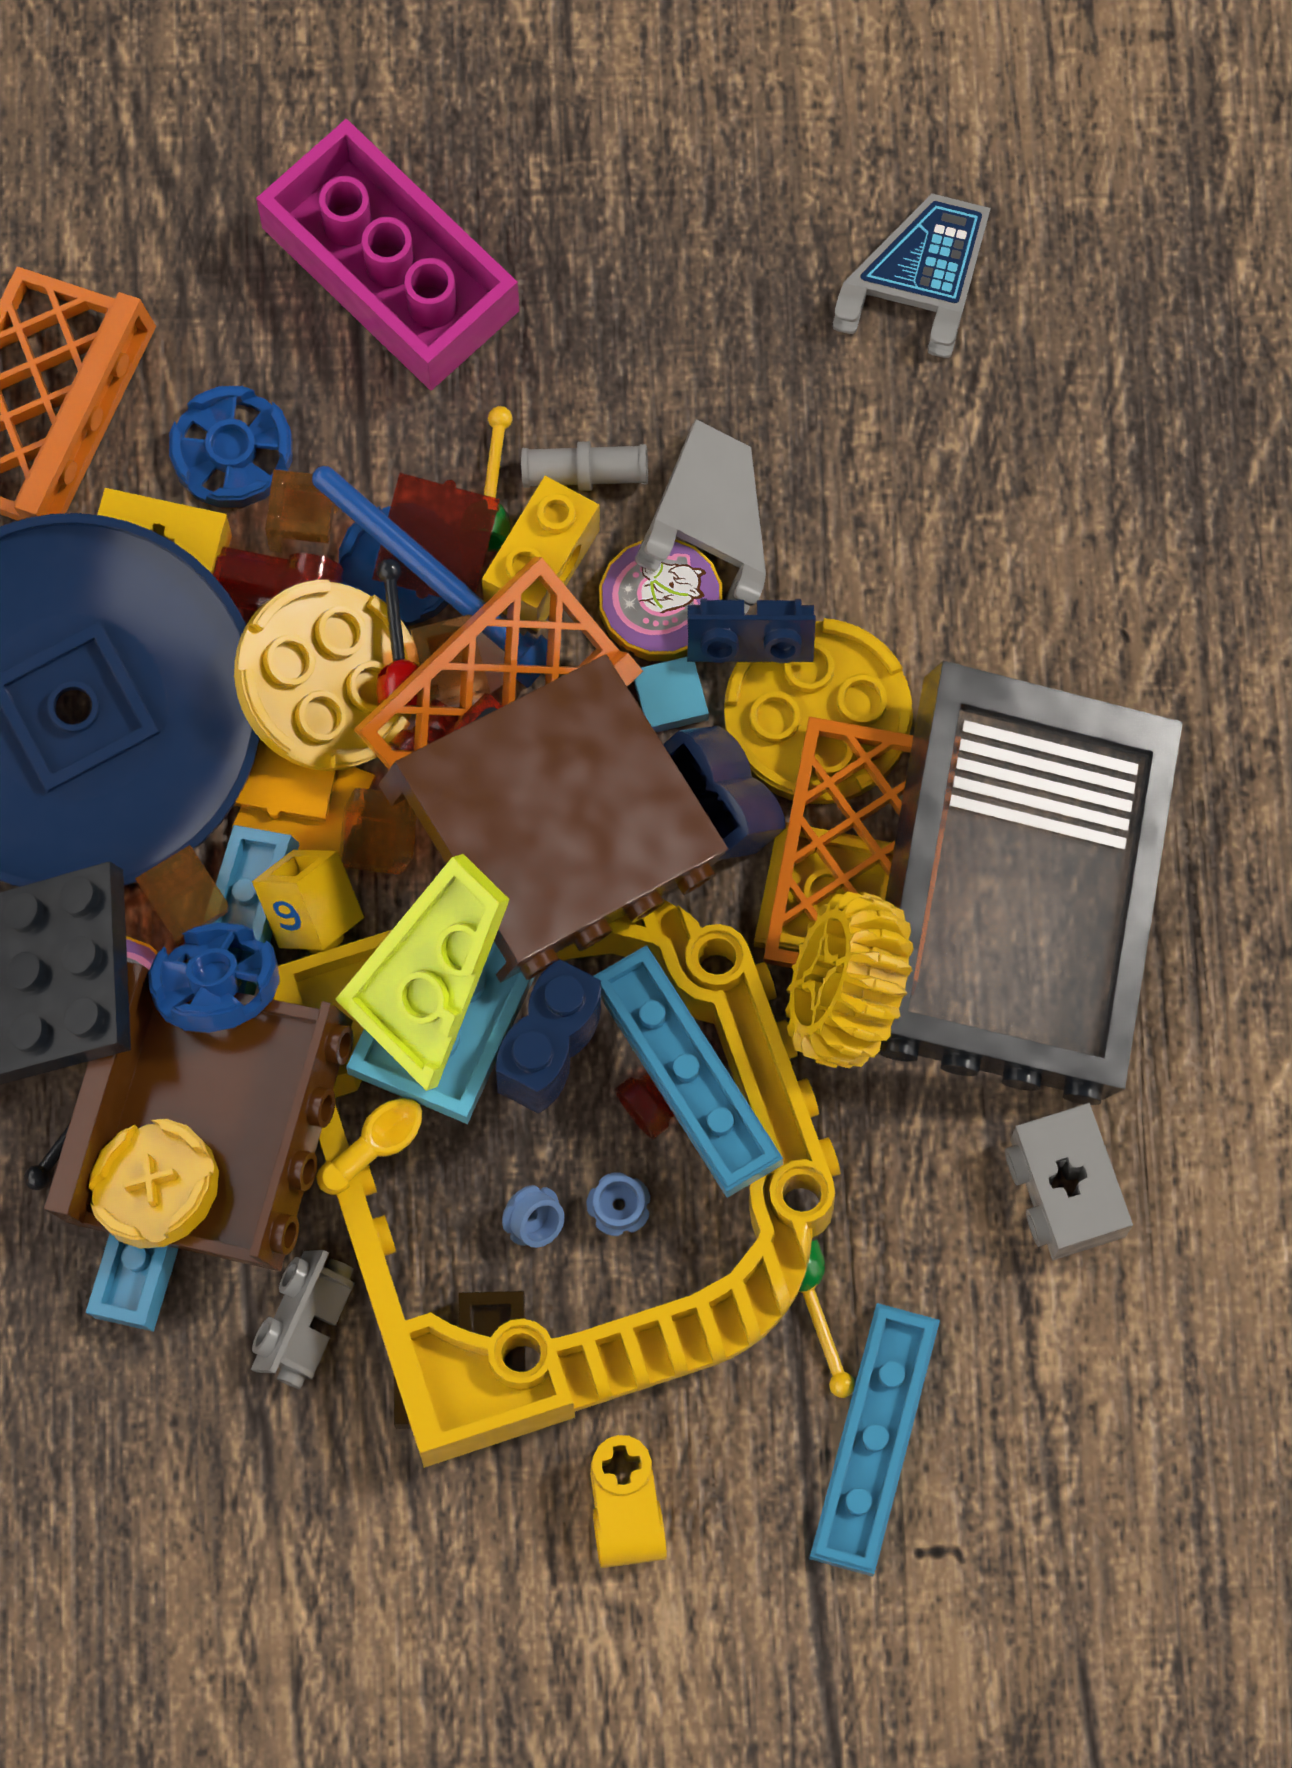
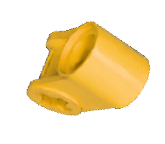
[590,1435,667,1568]

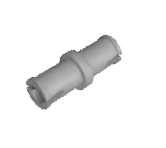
[521,441,648,491]

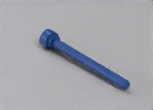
[312,466,548,689]

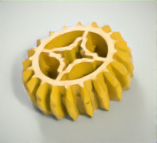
[785,891,914,1069]

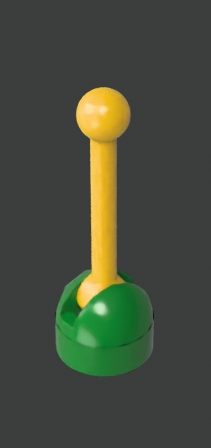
[459,406,512,552]
[799,1240,855,1398]

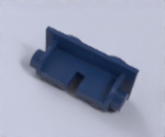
[687,598,816,663]

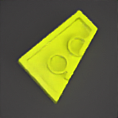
[335,854,510,1091]

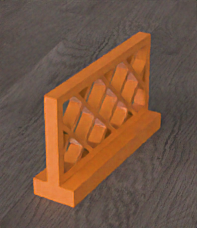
[0,266,156,521]
[354,556,643,770]
[763,716,961,996]

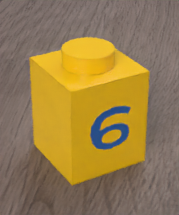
[252,850,364,954]

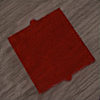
[372,473,500,599]

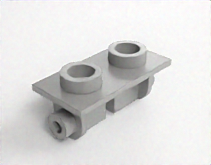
[251,1250,354,1389]

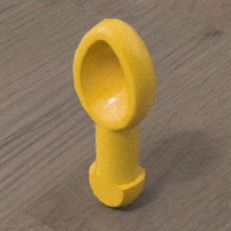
[316,1098,422,1195]

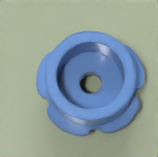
[586,1172,650,1236]
[502,1185,564,1248]

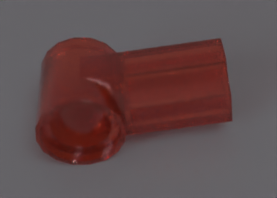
[213,546,344,611]

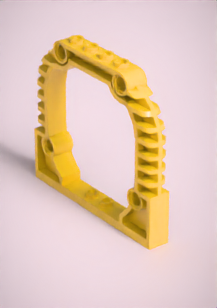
[273,899,841,1468]

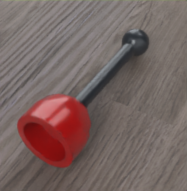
[376,558,419,706]

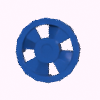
[169,386,293,508]
[148,922,280,1033]

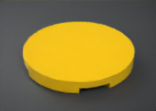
[234,580,420,771]
[724,618,913,804]

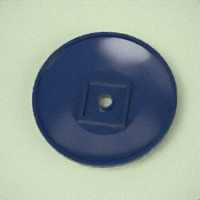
[0,513,260,887]

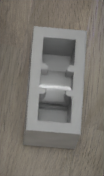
[1005,1103,1133,1261]

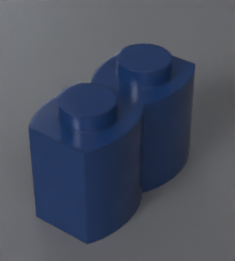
[663,726,786,860]
[496,959,601,1114]

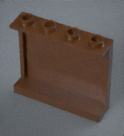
[378,654,728,983]
[44,962,354,1272]

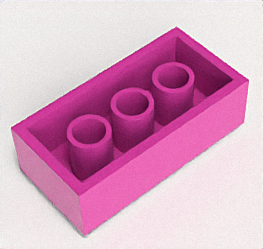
[256,119,520,391]

